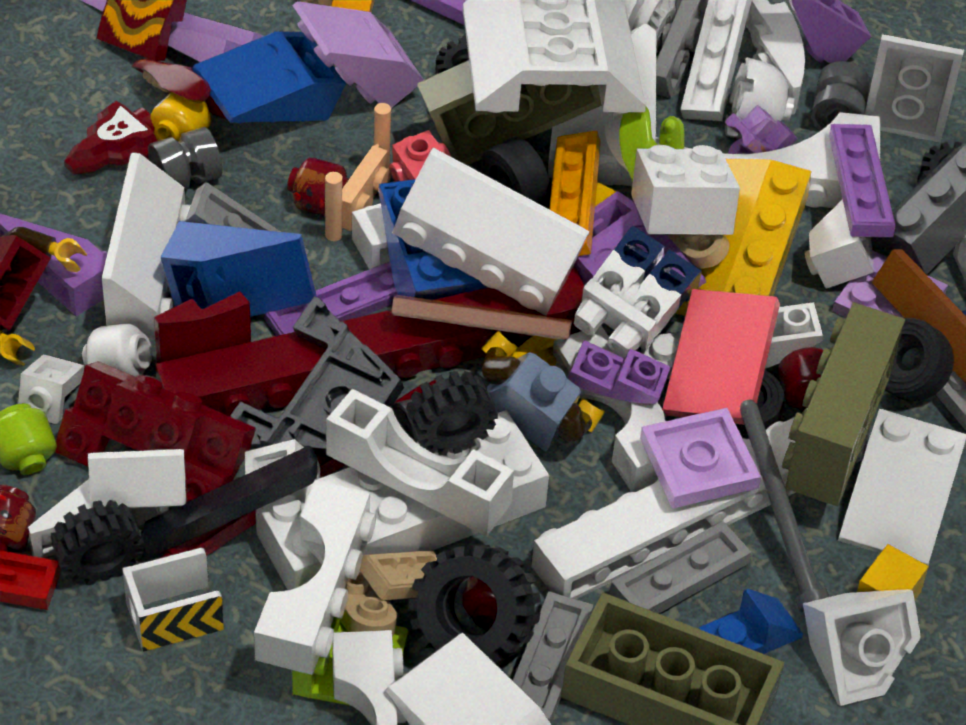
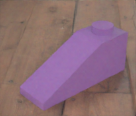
[789,0,871,63]
[0,214,108,316]

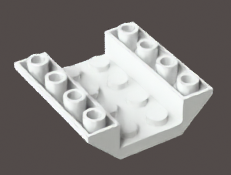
[463,0,646,114]

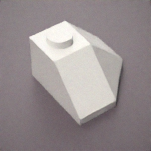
[803,589,921,706]

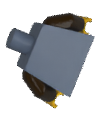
[482,330,605,452]

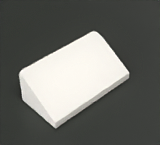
[88,449,186,508]

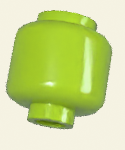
[0,403,57,475]

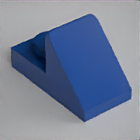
[699,589,803,654]

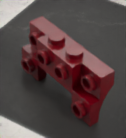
[55,361,256,502]

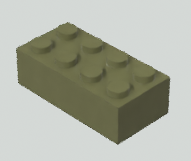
[417,60,602,165]
[782,302,905,507]
[561,592,785,725]

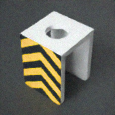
[122,548,224,652]

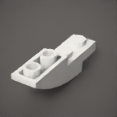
[746,0,805,114]
[641,302,823,379]

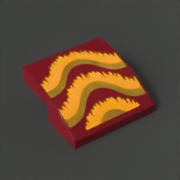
[96,0,187,61]

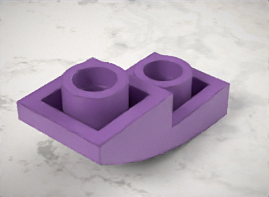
[567,340,671,404]

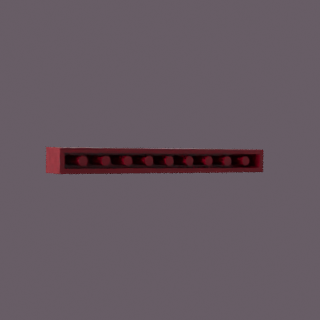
[156,268,585,416]

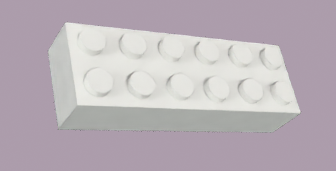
[256,410,549,590]

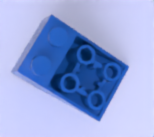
[192,32,347,123]
[378,179,488,300]
[160,221,317,317]

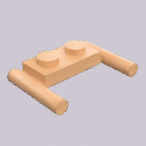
[325,103,391,241]

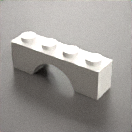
[553,326,665,492]
[326,389,514,537]
[254,479,376,675]
[332,630,406,725]

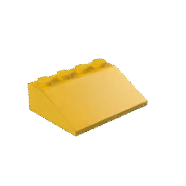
[675,158,812,316]

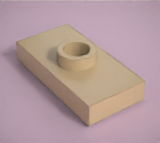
[359,550,437,601]

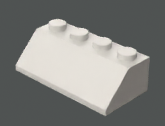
[392,148,590,316]
[102,153,191,340]

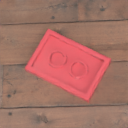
[662,289,780,425]

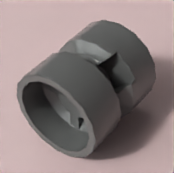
[811,61,870,131]
[147,127,223,189]

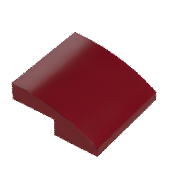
[153,292,251,363]

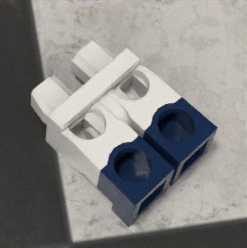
[574,225,702,358]

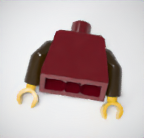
[0,227,87,365]

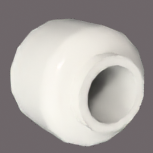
[82,324,152,377]

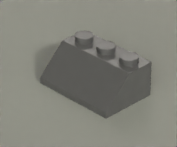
[871,143,966,275]

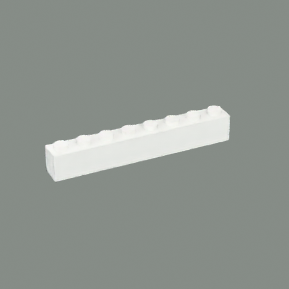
[531,409,868,599]

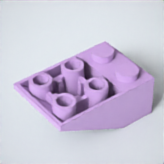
[293,1,424,108]

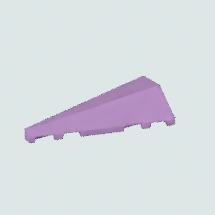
[81,0,263,62]

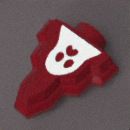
[64,101,158,174]

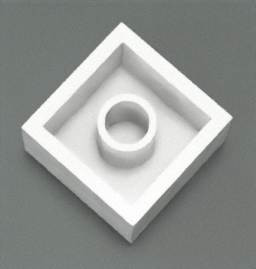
[631,145,740,235]

